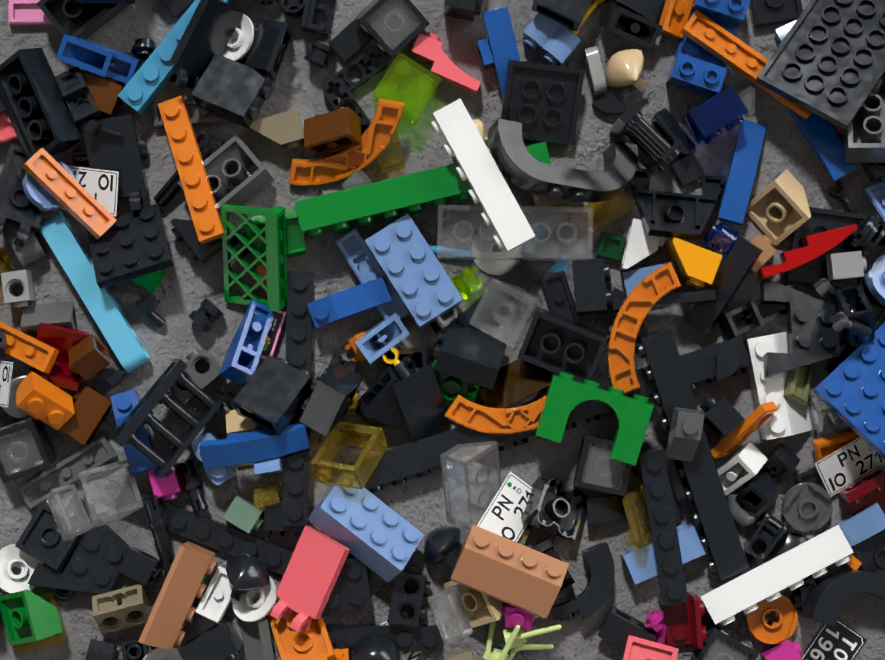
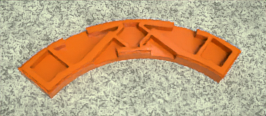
[288,98,405,186]
[444,395,546,434]

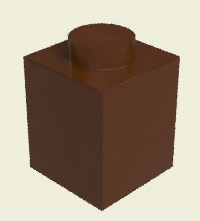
[68,334,111,381]

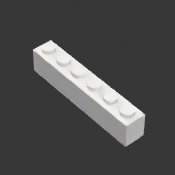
[431,99,535,253]
[701,525,854,627]

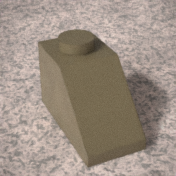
[249,109,304,150]

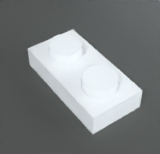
[195,566,233,624]

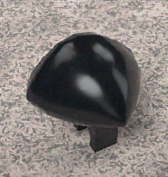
[424,527,461,569]
[226,555,270,601]

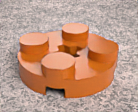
[745,594,798,644]

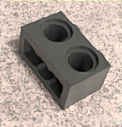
[170,348,221,405]

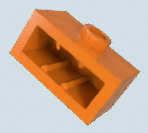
[15,371,75,430]

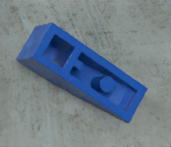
[307,276,393,328]
[219,300,275,385]
[110,389,157,476]

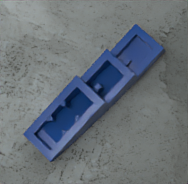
[482,6,520,101]
[786,106,857,182]
[717,119,766,226]
[199,424,310,468]

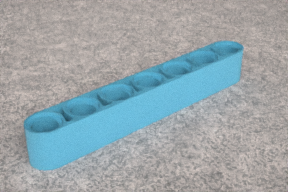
[39,211,150,373]

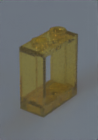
[311,421,388,490]

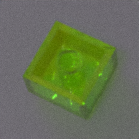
[372,52,442,126]

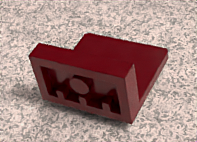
[28,323,89,391]
[839,468,885,516]
[663,591,707,649]

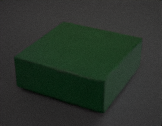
[595,231,626,263]

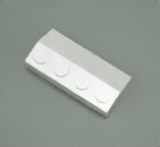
[743,332,812,440]

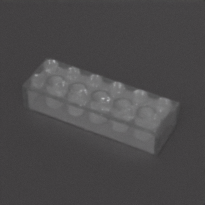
[437,205,593,261]

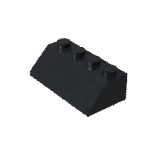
[0,48,83,160]

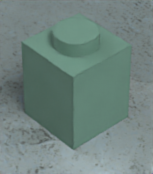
[223,495,264,534]

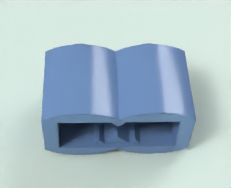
[522,13,581,66]
[192,432,237,486]

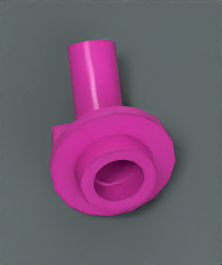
[644,609,667,645]

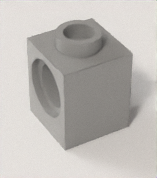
[825,251,867,281]
[1,270,35,308]

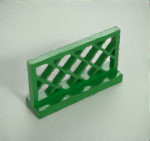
[221,204,287,312]

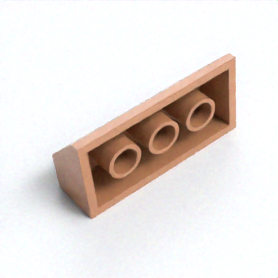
[450,525,569,619]
[138,541,217,651]

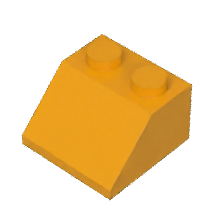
[666,237,723,290]

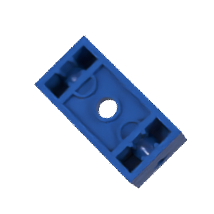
[666,0,750,99]

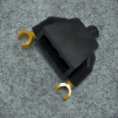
[349,347,412,428]

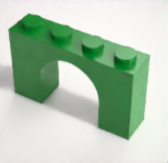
[535,371,654,466]

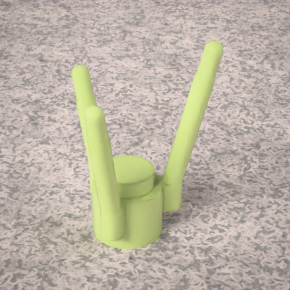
[503,616,561,652]
[482,621,520,660]

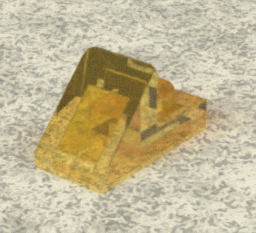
[577,187,634,233]

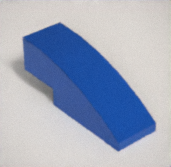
[56,34,139,84]

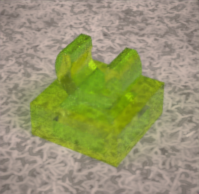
[451,266,486,300]

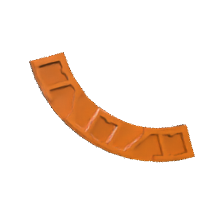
[608,262,681,394]

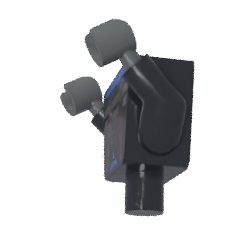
[814,278,875,349]

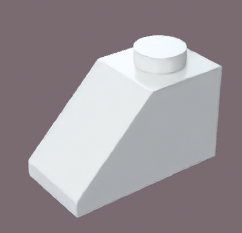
[620,218,665,271]
[717,441,768,496]

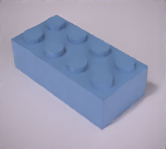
[365,213,463,329]
[307,472,424,582]

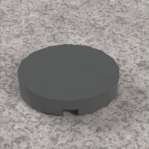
[781,482,833,533]

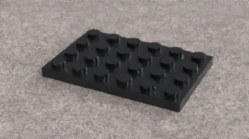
[756,0,885,130]

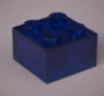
[682,85,748,145]

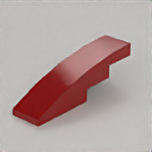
[757,224,857,280]

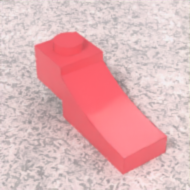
[412,32,481,95]

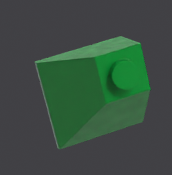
[0,589,63,646]

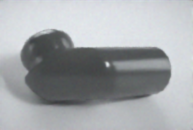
[727,494,755,528]

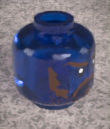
[703,222,741,260]

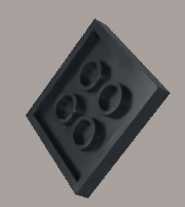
[500,59,585,145]
[87,204,174,289]
[786,207,874,291]

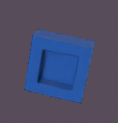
[477,38,494,69]

